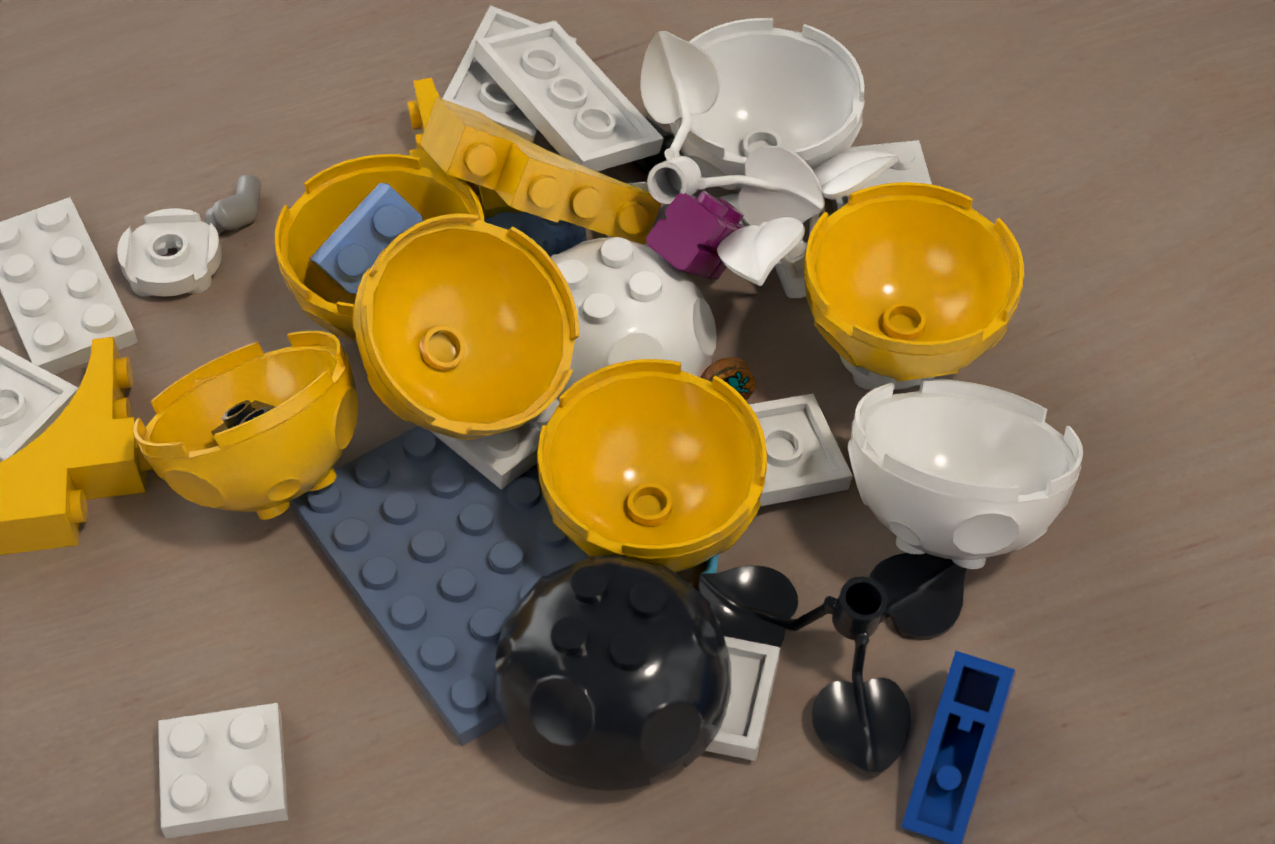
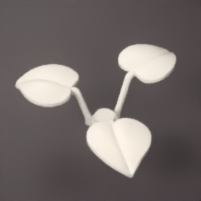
[608,31,825,246]
[717,150,900,298]

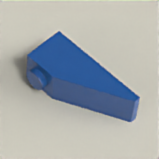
[901,651,1016,844]

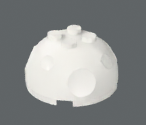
[669,18,865,192]
[550,237,717,401]
[848,379,1083,569]

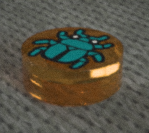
[701,357,756,400]

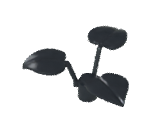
[698,553,967,775]

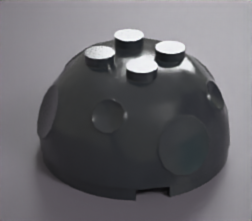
[493,555,732,791]

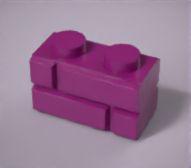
[645,190,744,280]

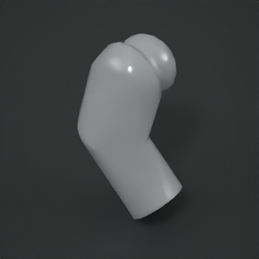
[205,175,261,233]

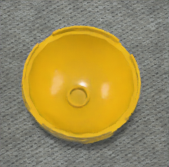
[275,154,485,342]
[804,182,1024,382]
[352,213,579,440]
[133,331,359,520]
[537,359,767,573]

